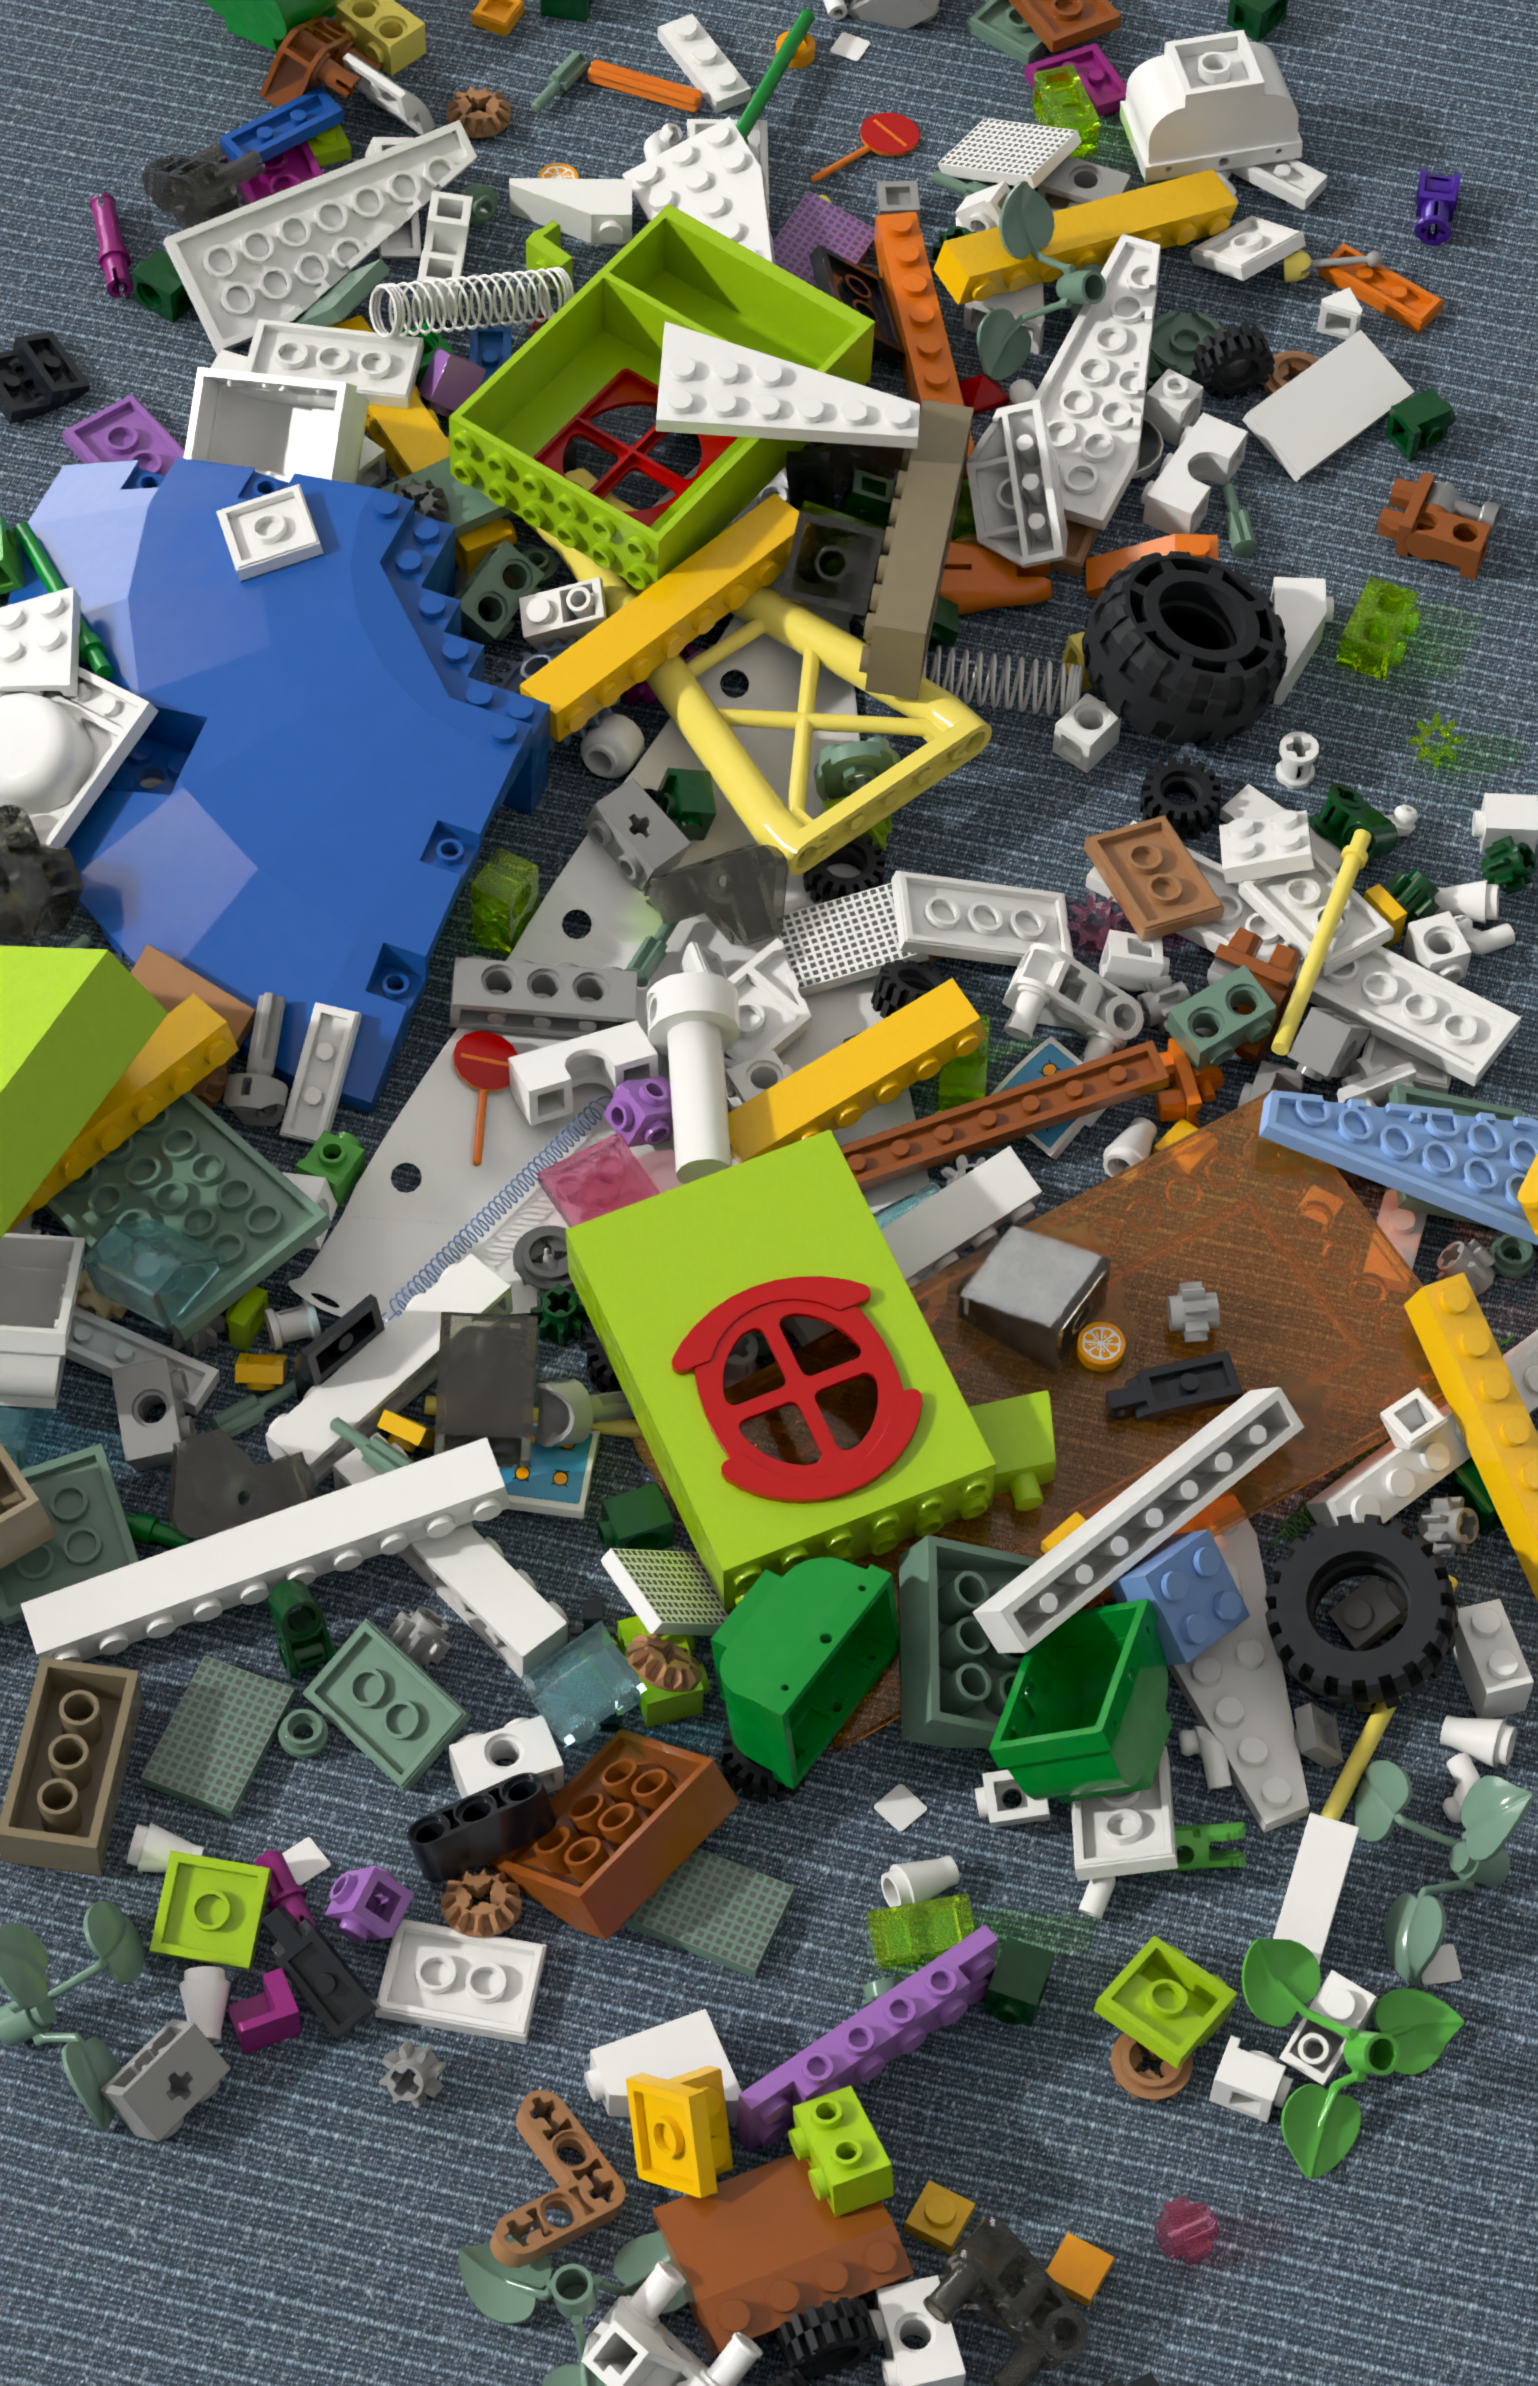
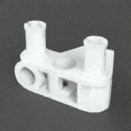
[1002,943,1144,1063]
[582,2261,763,2386]

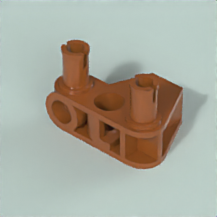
[259,16,384,107]

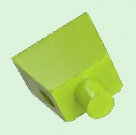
[968,1390,1056,1511]

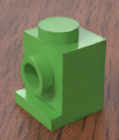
[295,1130,366,1210]

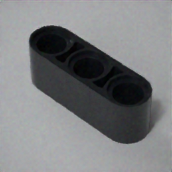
[407,1772,557,1882]

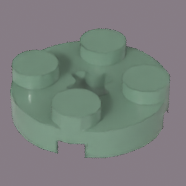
[814,737,901,801]

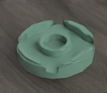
[1150,310,1225,380]

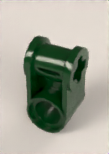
[1310,783,1398,860]
[268,1579,336,1680]

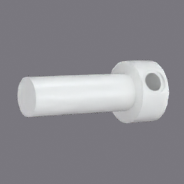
[646,972,740,1184]

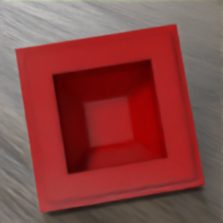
[958,373,1009,415]

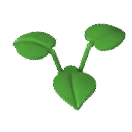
[1242,1938,1464,2179]

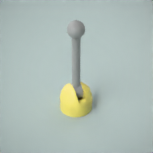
[1283,249,1382,282]

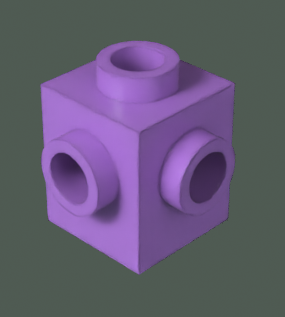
[603,1076,673,1148]
[324,1866,414,1943]

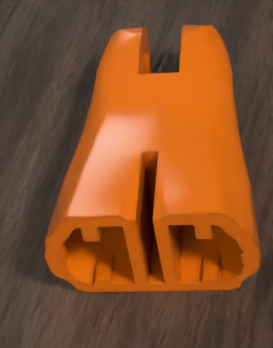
[939,540,1052,615]

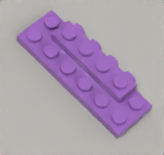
[736,1924,998,2153]

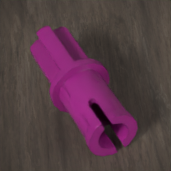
[255,1850,317,1927]

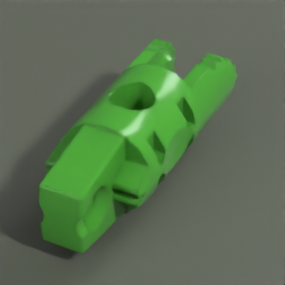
[1145,1822,1246,1873]

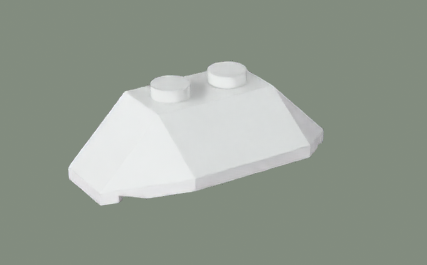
[966,399,1068,568]

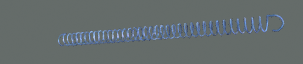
[381,1096,613,1322]

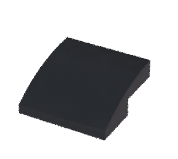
[0,331,90,424]
[294,1294,385,1401]

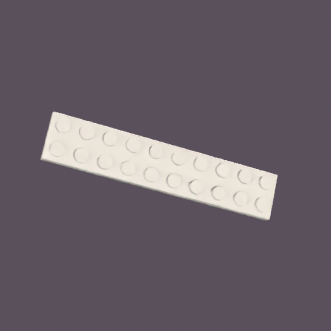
[1085,820,1521,1087]

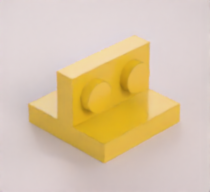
[625,2065,733,2198]

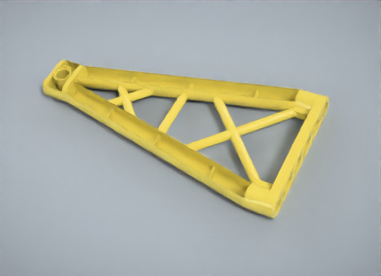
[523,468,992,875]

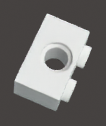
[449,1715,564,1799]
[868,2275,966,2386]

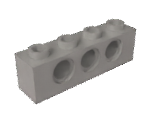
[449,956,637,1038]

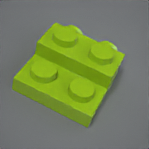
[1093,1935,1238,2069]

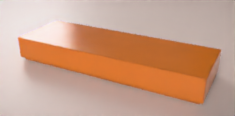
[1318,243,1444,334]

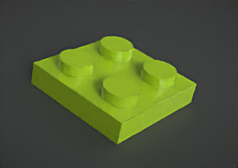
[149,1851,272,1971]

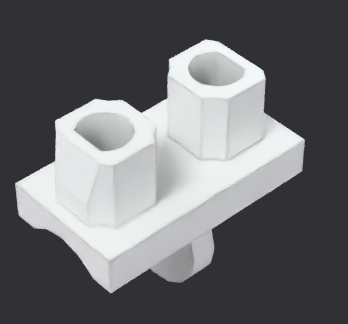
[1337,1057,1417,1107]

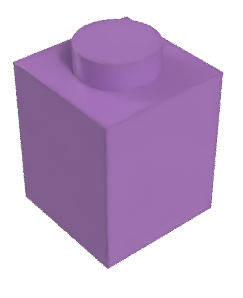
[418,347,486,418]

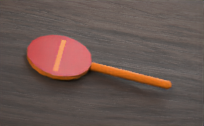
[811,112,920,183]
[452,1031,518,1166]

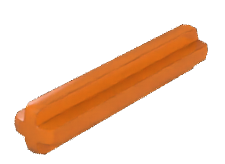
[588,60,702,113]

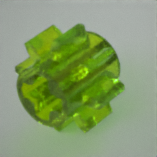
[1409,711,1465,768]

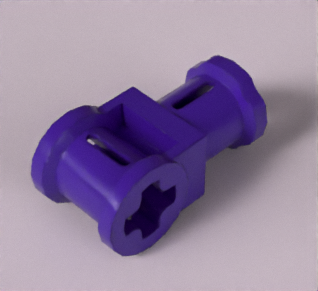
[1415,168,1461,245]

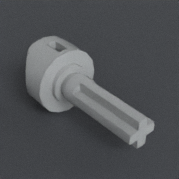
[223,992,288,1127]
[535,1379,635,1447]

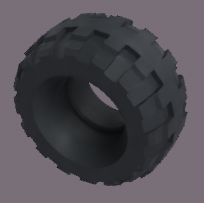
[1082,551,1288,747]

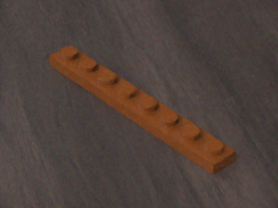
[839,1040,1169,1191]

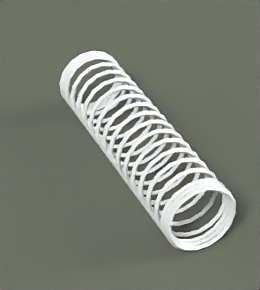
[369,267,574,339]
[867,643,1084,717]

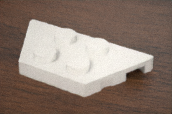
[656,938,812,1070]

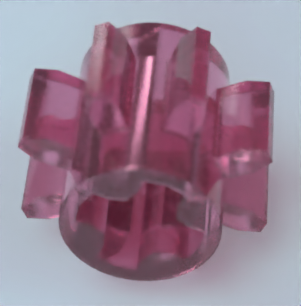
[1067,892,1125,950]
[1154,2195,1220,2266]

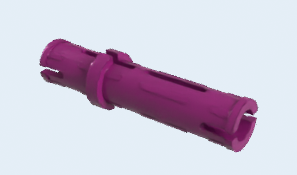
[90,193,133,298]

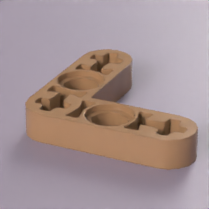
[490,2090,626,2268]

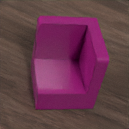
[227,1968,301,2054]

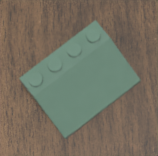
[899,1535,1039,1748]

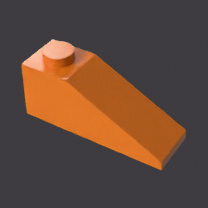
[1085,534,1219,598]

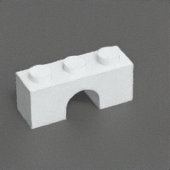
[415,190,473,321]
[1141,413,1248,535]
[508,1020,659,1126]

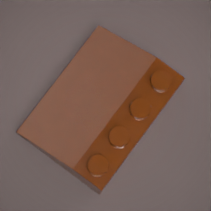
[488,1729,739,1940]
[652,2153,914,2360]

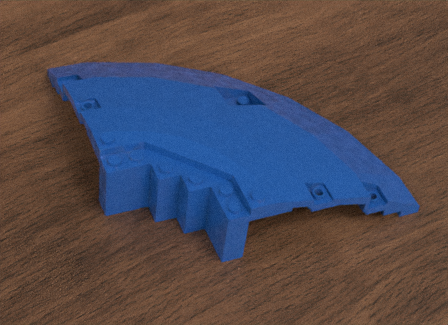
[7,458,550,1114]

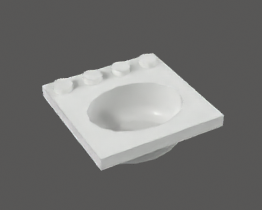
[0,667,159,857]

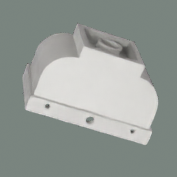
[1120,30,1303,183]
[184,367,369,484]
[0,1233,85,1409]

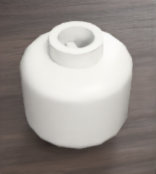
[580,713,645,779]

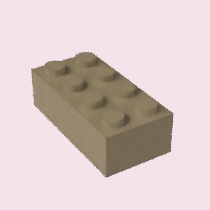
[0,1657,143,1876]

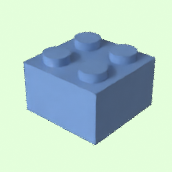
[1109,1529,1250,1666]

